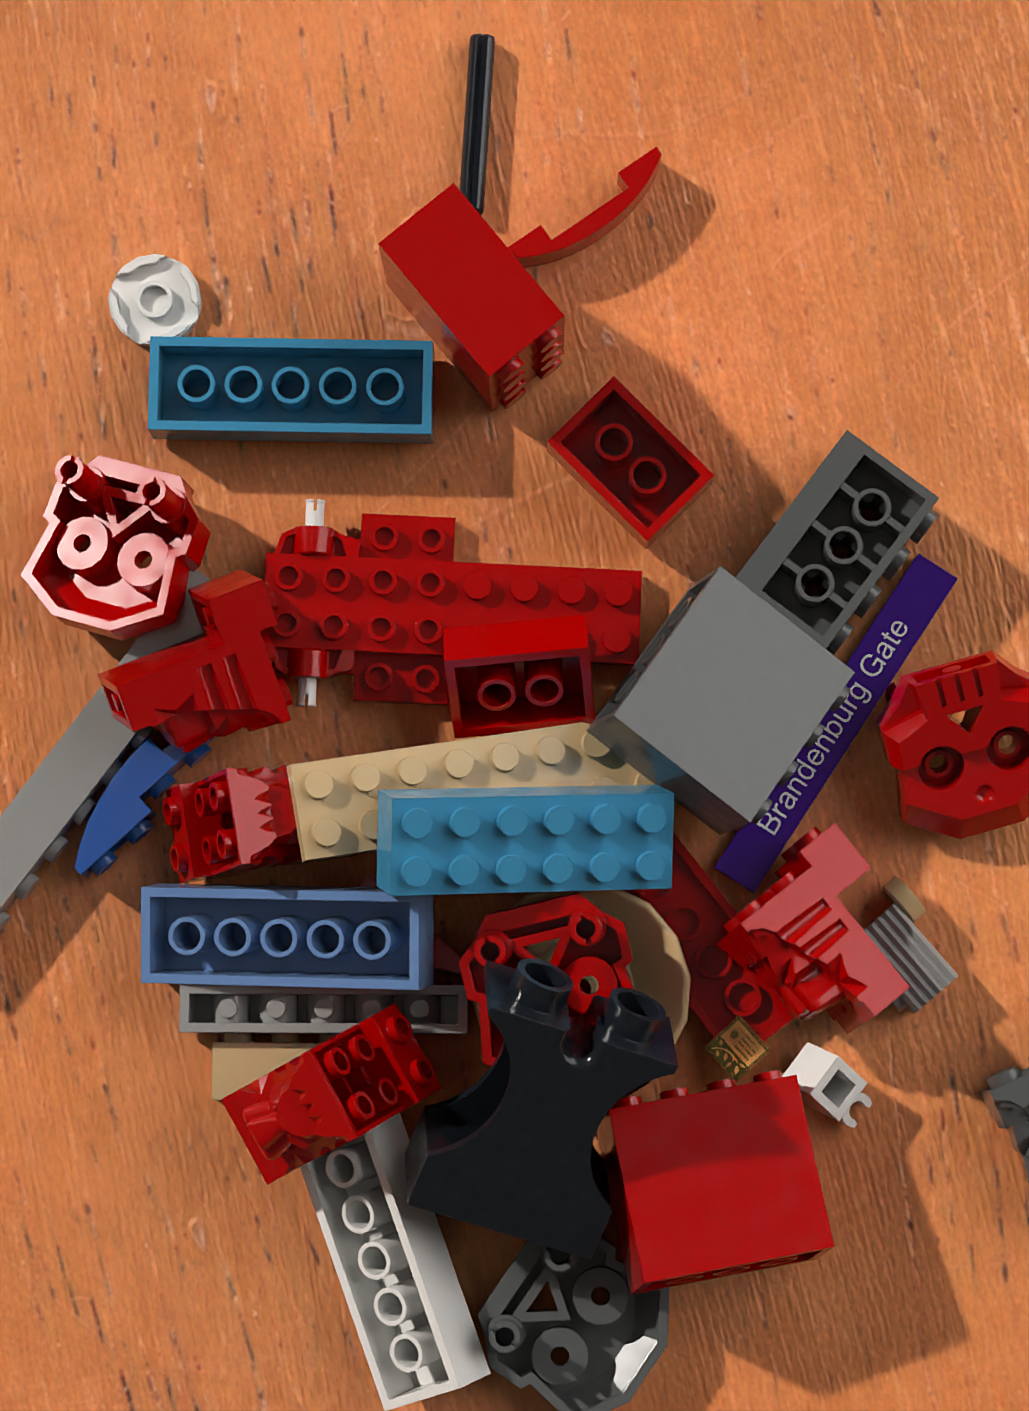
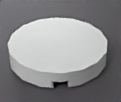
[108,254,202,347]

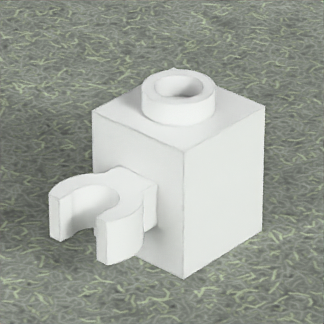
[782,1042,872,1128]

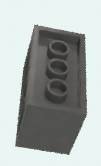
[735,430,939,655]

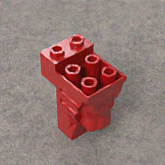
[98,569,293,753]
[163,765,362,883]
[716,823,910,1034]
[221,1003,442,1185]

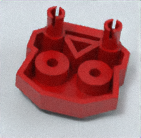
[21,455,211,641]
[876,650,1029,839]
[459,892,635,1066]

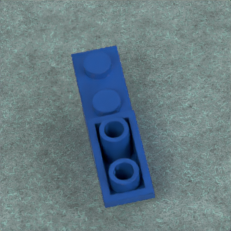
[74,737,214,877]

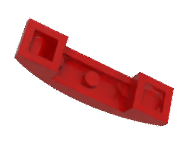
[508,147,662,268]

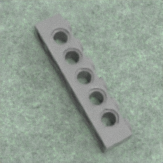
[179,984,469,1034]

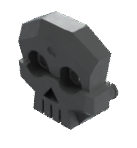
[478,1237,670,1411]

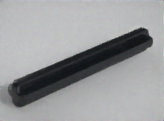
[460,34,495,215]

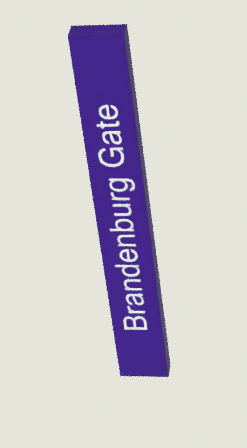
[714,553,958,894]

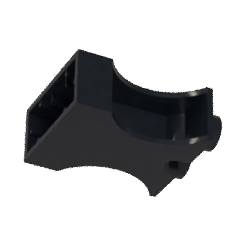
[405,958,678,1259]

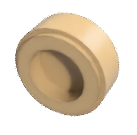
[882,876,926,923]

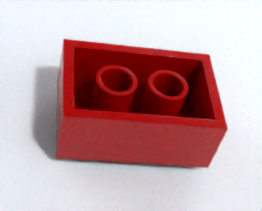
[547,376,714,549]
[443,615,596,738]

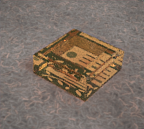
[704,1015,772,1083]

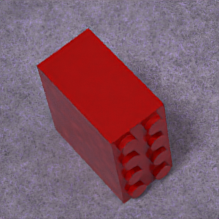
[378,183,565,412]
[597,1070,835,1295]

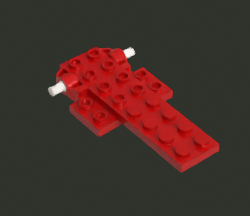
[262,499,642,707]

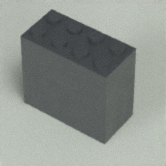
[586,566,855,835]

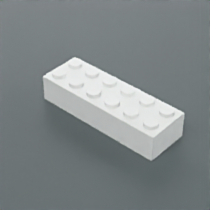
[300,1113,491,1411]

